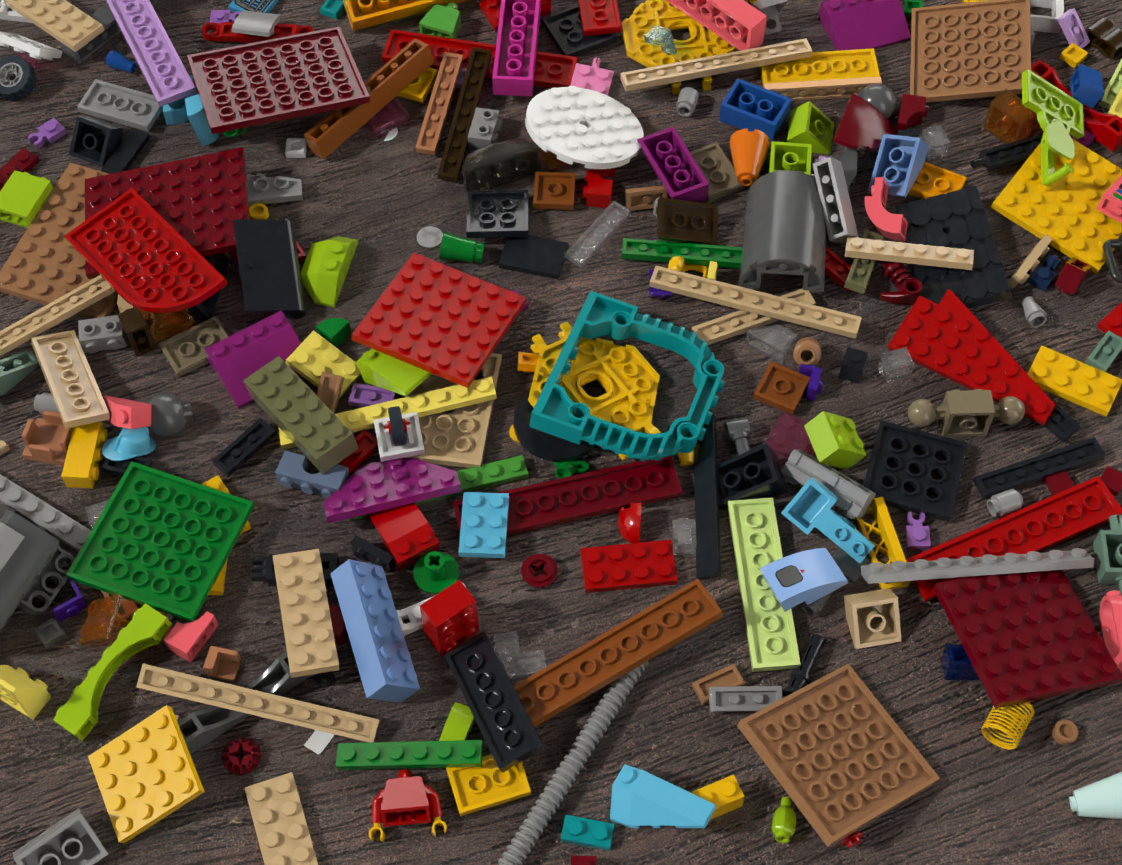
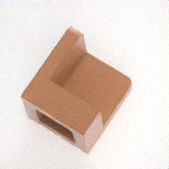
[203,646,242,682]

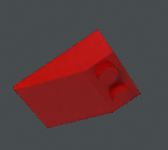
[368,503,440,571]

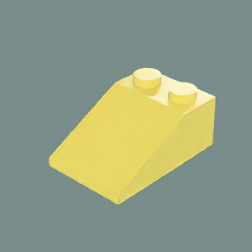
[0,665,51,720]

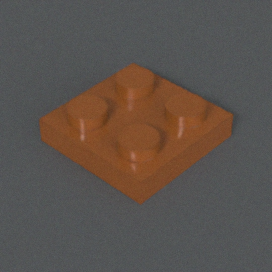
[533,172,576,210]
[753,361,811,415]

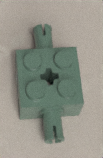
[1093,514,1122,595]

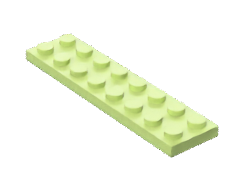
[728,497,801,672]

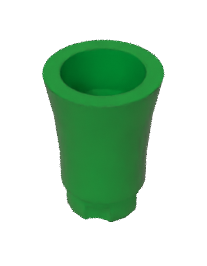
[439,231,485,263]

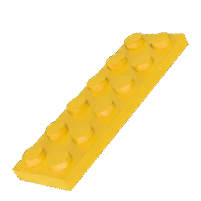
[760,48,880,87]

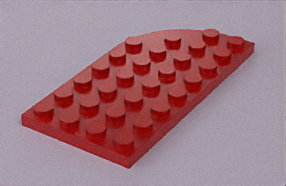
[65,188,228,313]

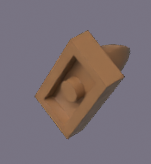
[625,185,667,211]

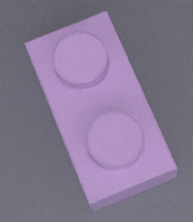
[1057,8,1090,49]

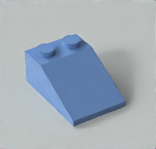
[868,134,929,197]

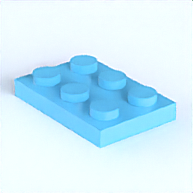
[459,492,509,558]

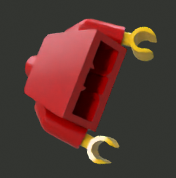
[368,770,447,842]

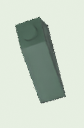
[0,350,40,396]

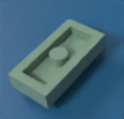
[1085,330,1122,372]

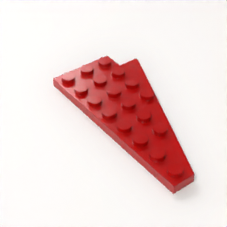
[888,289,1055,426]

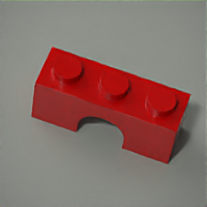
[583,168,616,209]

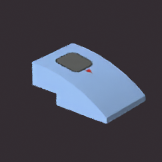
[760,548,848,612]

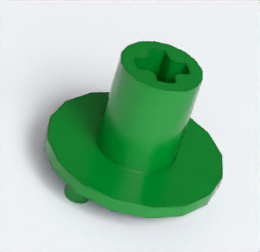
[413,551,459,594]

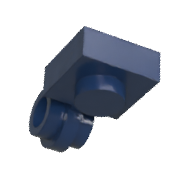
[1027,254,1061,292]

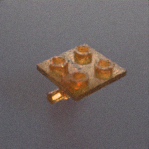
[79,594,130,645]

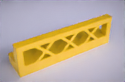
[855,497,910,590]

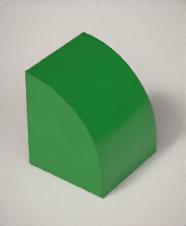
[316,318,352,348]

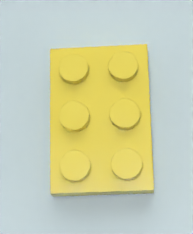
[286,330,361,399]

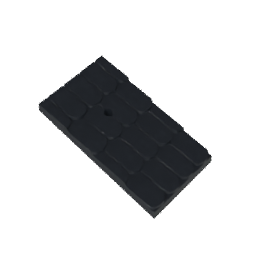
[895,186,1012,309]

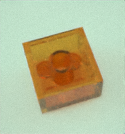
[983,89,1037,144]

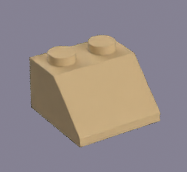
[844,588,902,649]

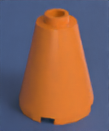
[729,128,770,186]

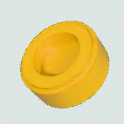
[249,203,269,220]

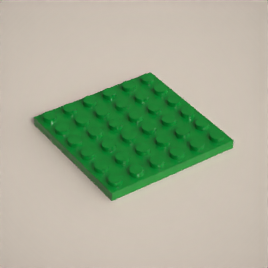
[66,461,255,622]

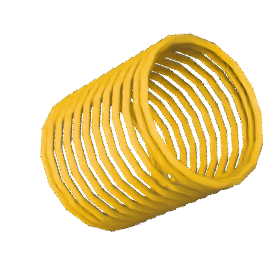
[981,702,1035,750]

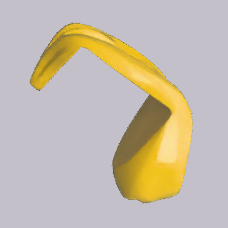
[668,256,708,278]

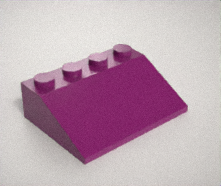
[818,0,911,51]
[205,311,301,409]

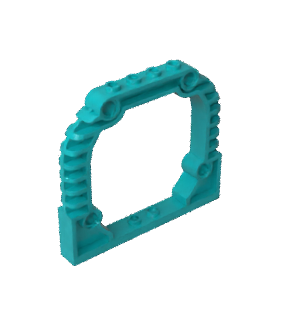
[529,291,725,461]

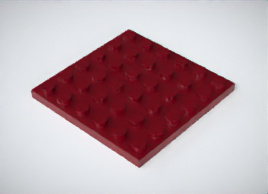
[933,570,1122,709]

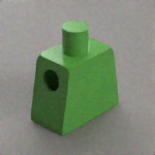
[419,2,461,39]

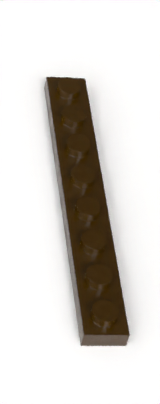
[438,47,492,183]

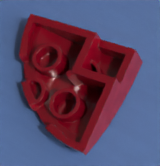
[833,93,897,151]

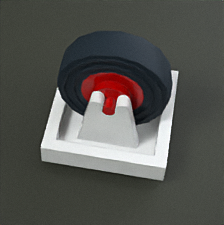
[374,406,425,462]

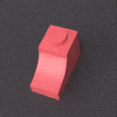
[164,611,218,662]

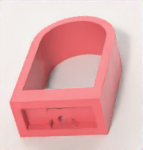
[1099,590,1122,673]

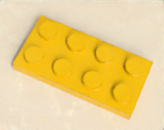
[1027,345,1122,417]

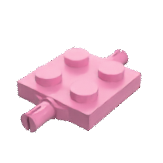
[570,57,614,96]

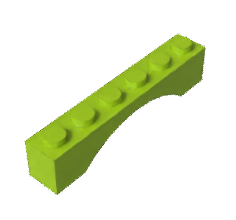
[53,603,173,742]

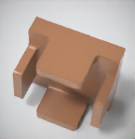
[22,411,73,466]

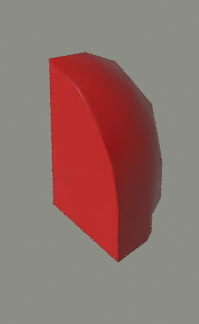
[618,503,642,543]

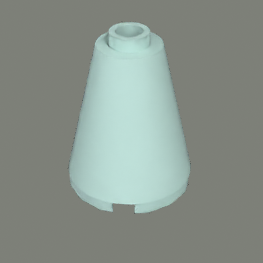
[1069,772,1122,819]

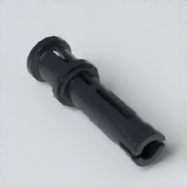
[782,634,826,697]

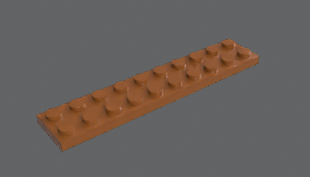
[514,579,723,727]

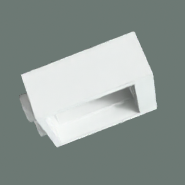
[1030,0,1064,33]

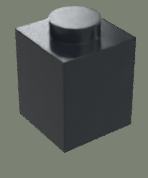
[838,347,868,384]

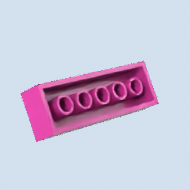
[492,0,541,96]

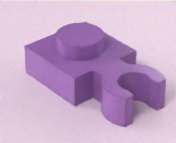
[210,10,241,23]
[28,118,67,149]
[905,512,931,550]

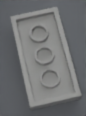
[77,79,163,132]

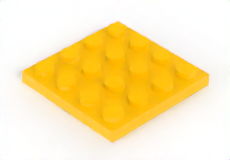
[88,705,205,843]

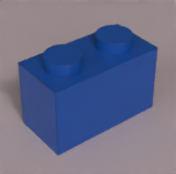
[1070,64,1104,108]

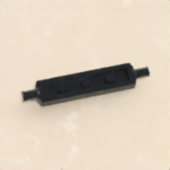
[970,133,1043,171]

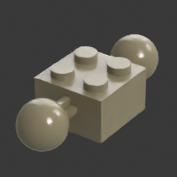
[908,389,1025,437]

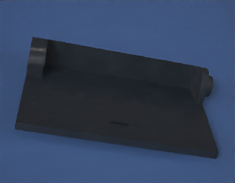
[233,218,306,319]

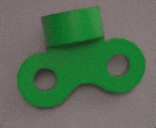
[552,460,589,479]

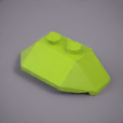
[300,236,358,308]

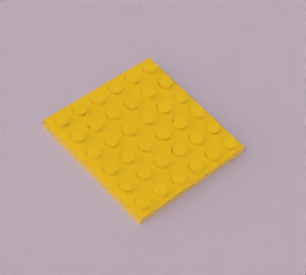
[991,139,1122,274]

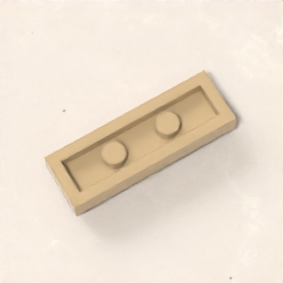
[1008,234,1052,289]

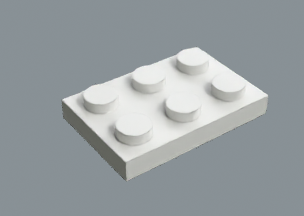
[0,32,63,60]

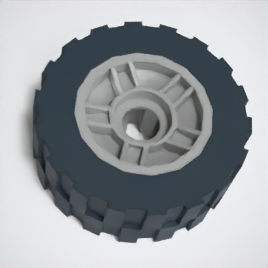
[0,55,37,101]

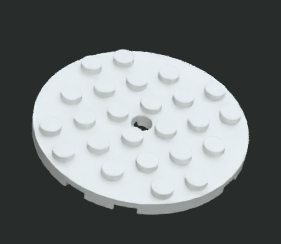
[525,86,644,169]

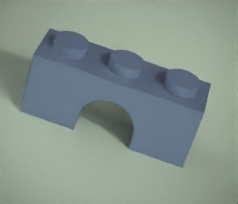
[275,451,350,499]

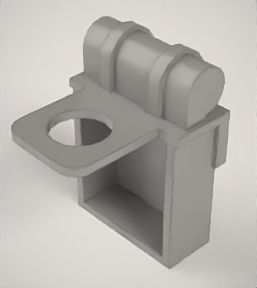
[751,0,787,35]

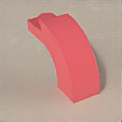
[865,177,908,242]

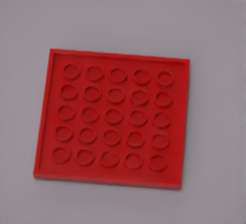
[352,253,526,388]

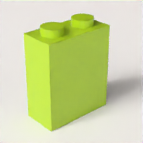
[0,170,53,228]

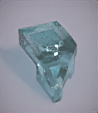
[644,25,677,54]

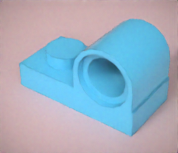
[163,98,189,125]

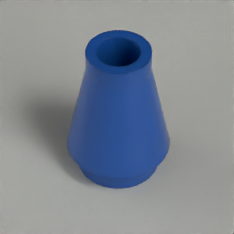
[106,50,136,74]

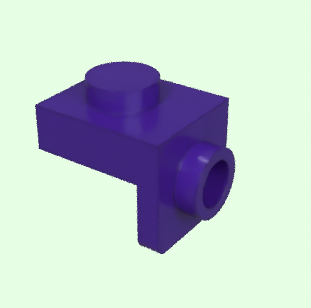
[799,364,823,402]

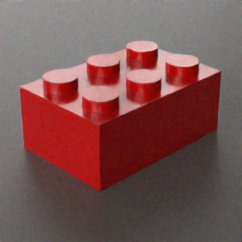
[420,580,480,656]

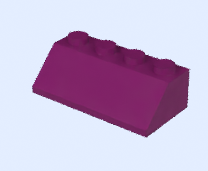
[637,127,709,202]

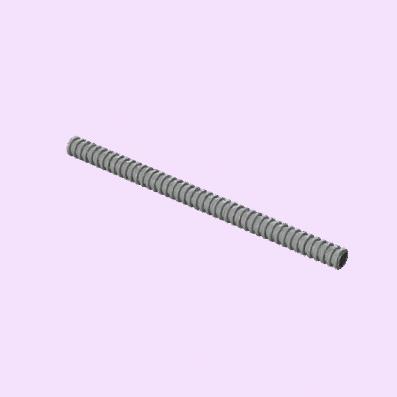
[498,661,649,865]

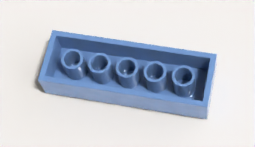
[330,559,420,703]

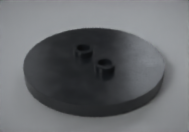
[513,392,595,462]

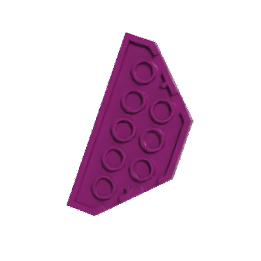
[323,458,462,523]

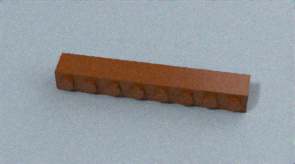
[304,38,434,159]

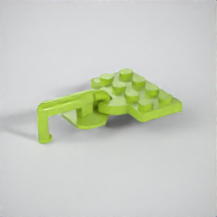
[1022,69,1084,186]

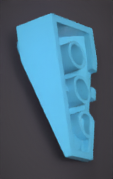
[610,764,716,828]

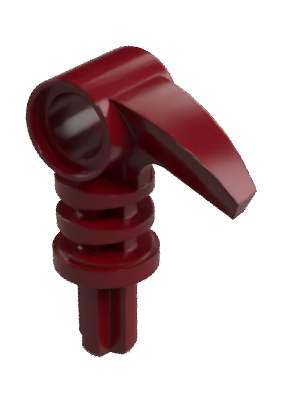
[879,260,922,305]

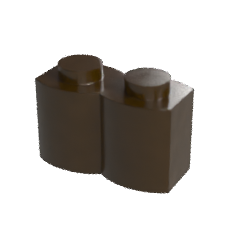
[1085,17,1122,59]

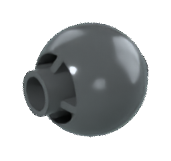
[857,84,900,120]
[147,393,193,437]

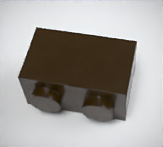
[117,307,156,357]

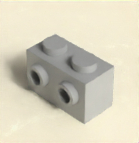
[468,107,503,154]
[78,315,127,353]

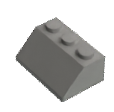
[13,808,108,865]

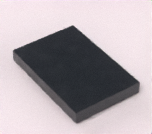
[498,235,569,279]

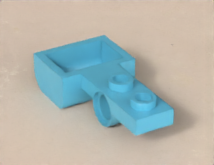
[185,75,219,146]
[781,477,875,563]

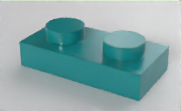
[561,814,615,851]

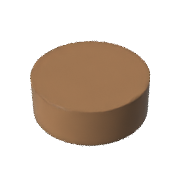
[1052,720,1079,746]

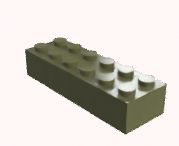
[243,356,359,474]

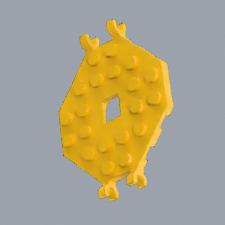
[621,0,736,95]
[528,322,661,460]

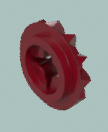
[521,554,558,589]
[221,736,261,775]

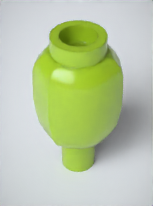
[772,797,796,843]

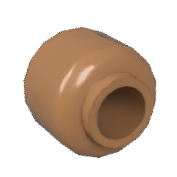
[793,337,822,366]

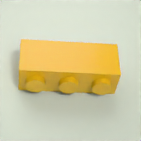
[61,421,108,489]

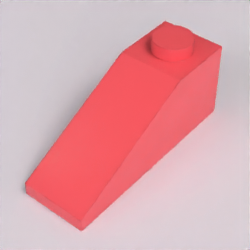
[103,395,152,429]

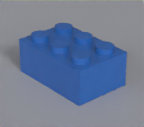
[719,78,792,141]

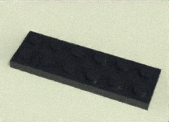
[444,630,545,773]

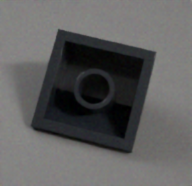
[69,116,124,167]

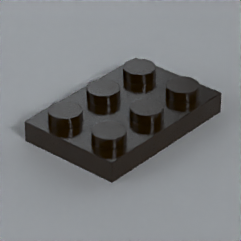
[657,197,718,245]

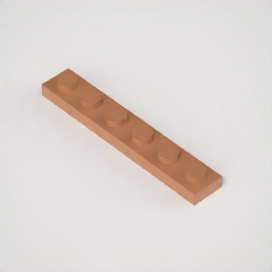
[415,52,464,156]

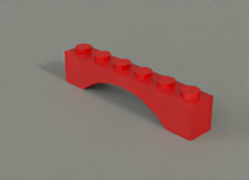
[1031,59,1122,152]

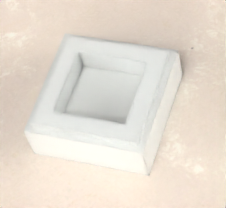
[285,138,307,158]

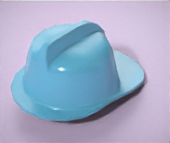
[102,427,156,461]

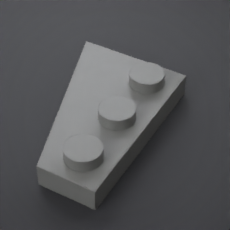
[246,171,303,206]

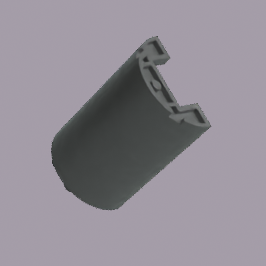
[739,170,827,291]

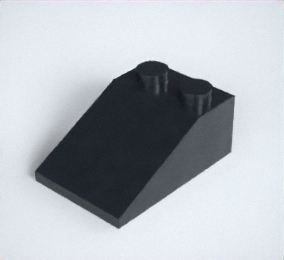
[718,443,788,509]

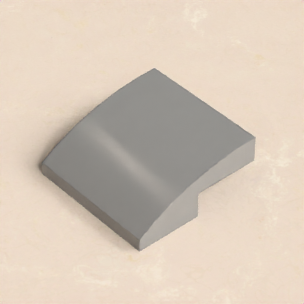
[232,10,280,37]

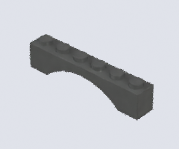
[178,652,314,754]

